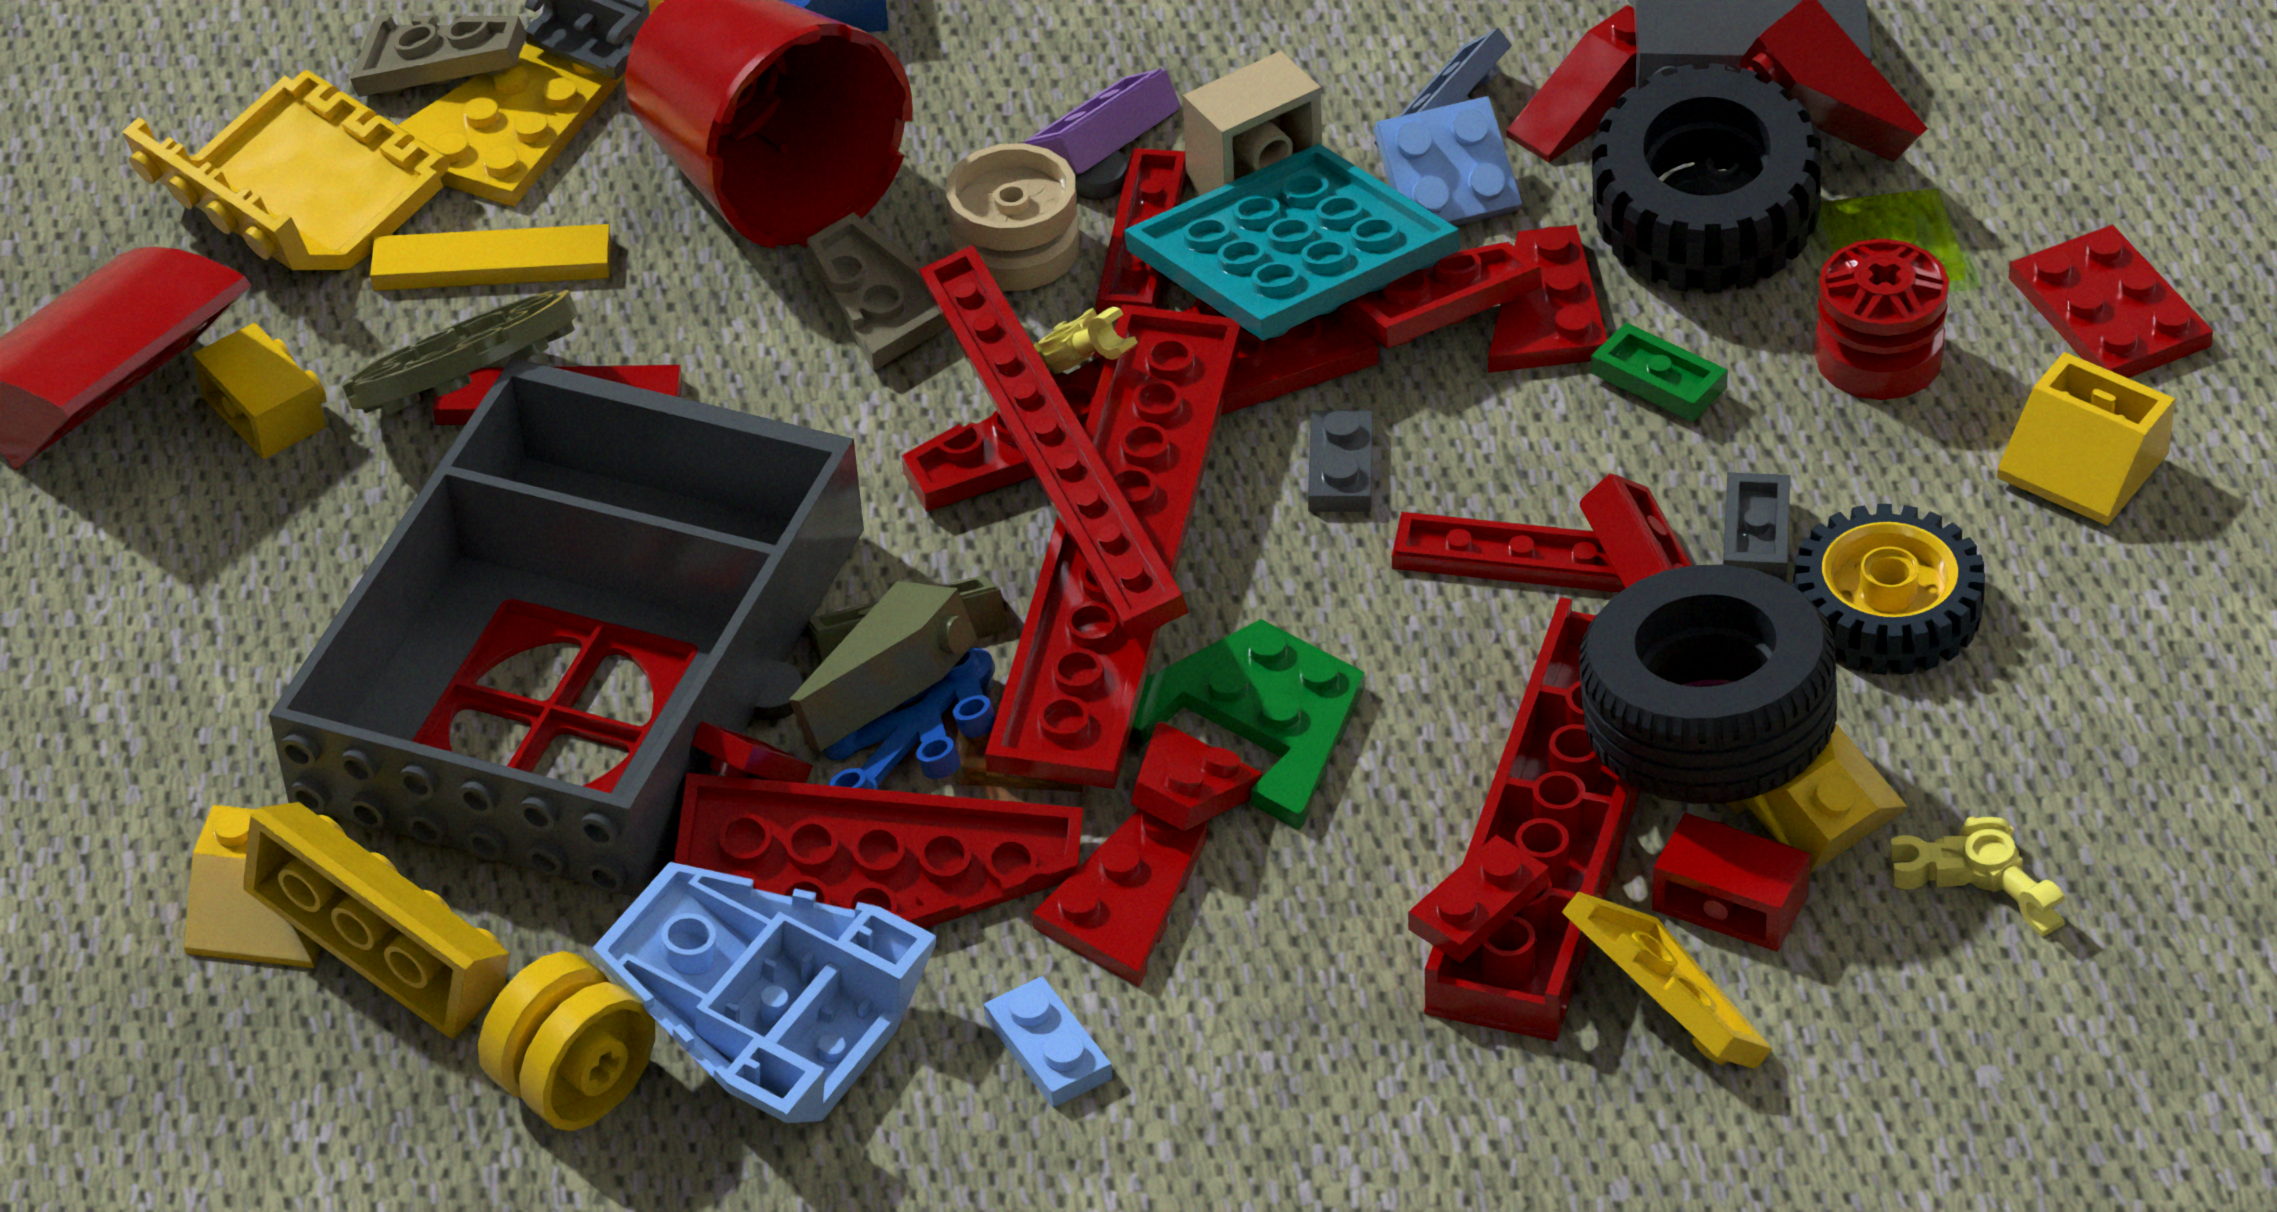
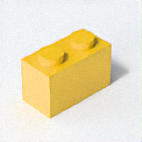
[192,322,326,460]

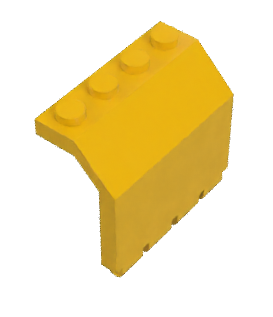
[122,70,450,270]

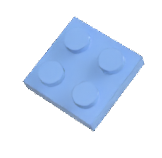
[1373,96,1522,226]

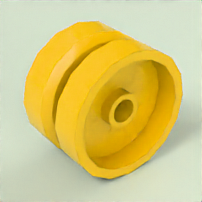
[478,951,656,1132]

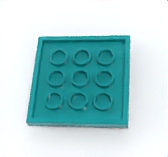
[1124,143,1461,341]

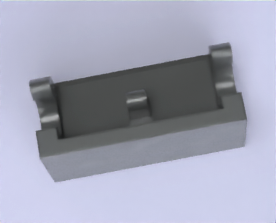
[525,0,650,80]

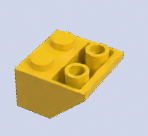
[1997,352,2176,526]

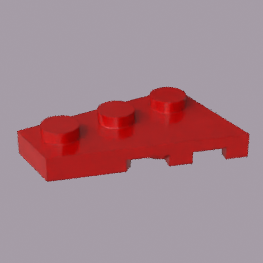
[1488,225,1608,373]

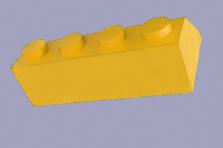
[243,802,510,1040]

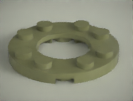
[341,290,578,414]

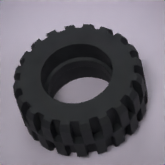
[1592,63,1822,294]

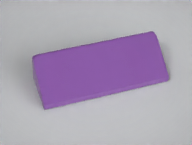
[1023,68,1180,175]

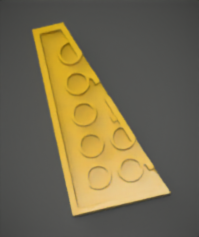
[397,0,664,207]

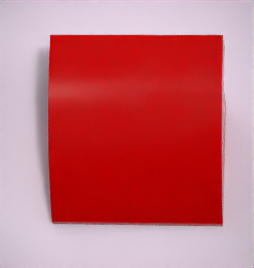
[0,246,252,470]

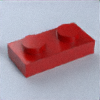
[691,721,813,783]
[1408,834,1549,963]

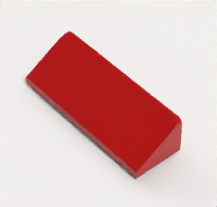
[1579,473,1692,589]

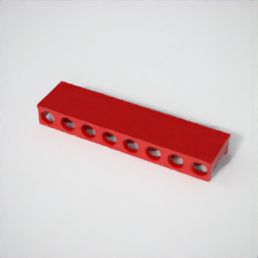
[1424,597,1641,1042]

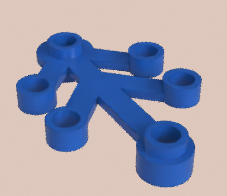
[823,647,996,790]

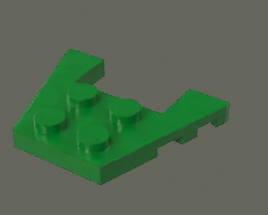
[1129,619,1365,830]

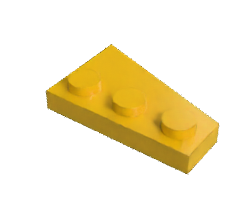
[1562,891,1773,1069]

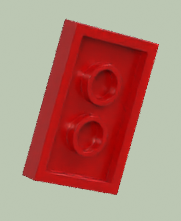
[2008,224,2213,378]

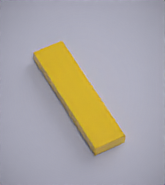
[370,224,612,291]

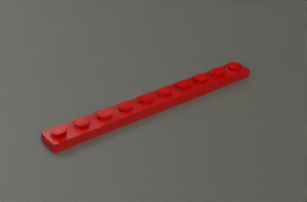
[919,245,1189,640]

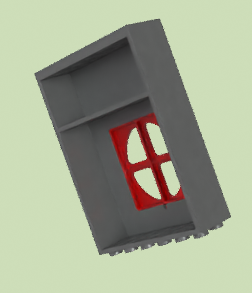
[269,357,864,898]

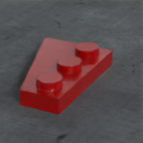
[1339,242,1542,348]
[1032,808,1208,987]

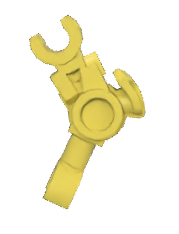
[1033,307,1138,374]
[1891,816,2065,937]

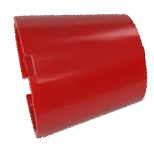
[625,0,913,249]

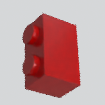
[1652,812,1811,952]

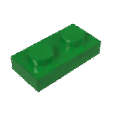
[1591,322,1728,422]

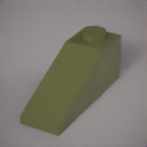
[789,580,978,752]

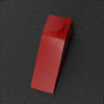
[1506,5,1637,163]

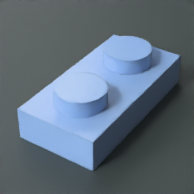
[983,976,1112,1108]

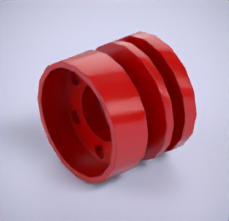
[1814,238,1950,400]

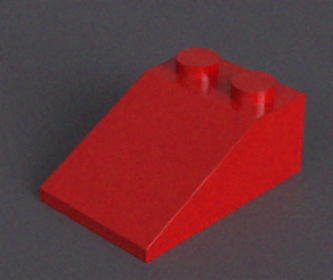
[1735,0,1928,162]

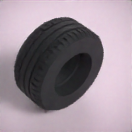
[1579,565,1837,804]

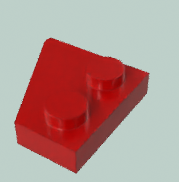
[1131,721,1263,831]

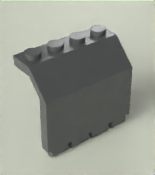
[1627,0,1872,90]

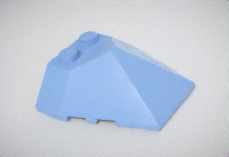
[592,862,936,1123]

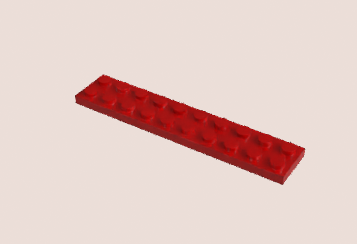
[985,304,1243,789]

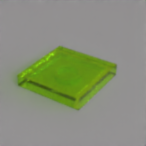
[1820,188,1966,281]

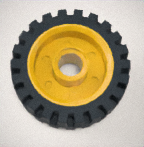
[1793,504,1985,675]

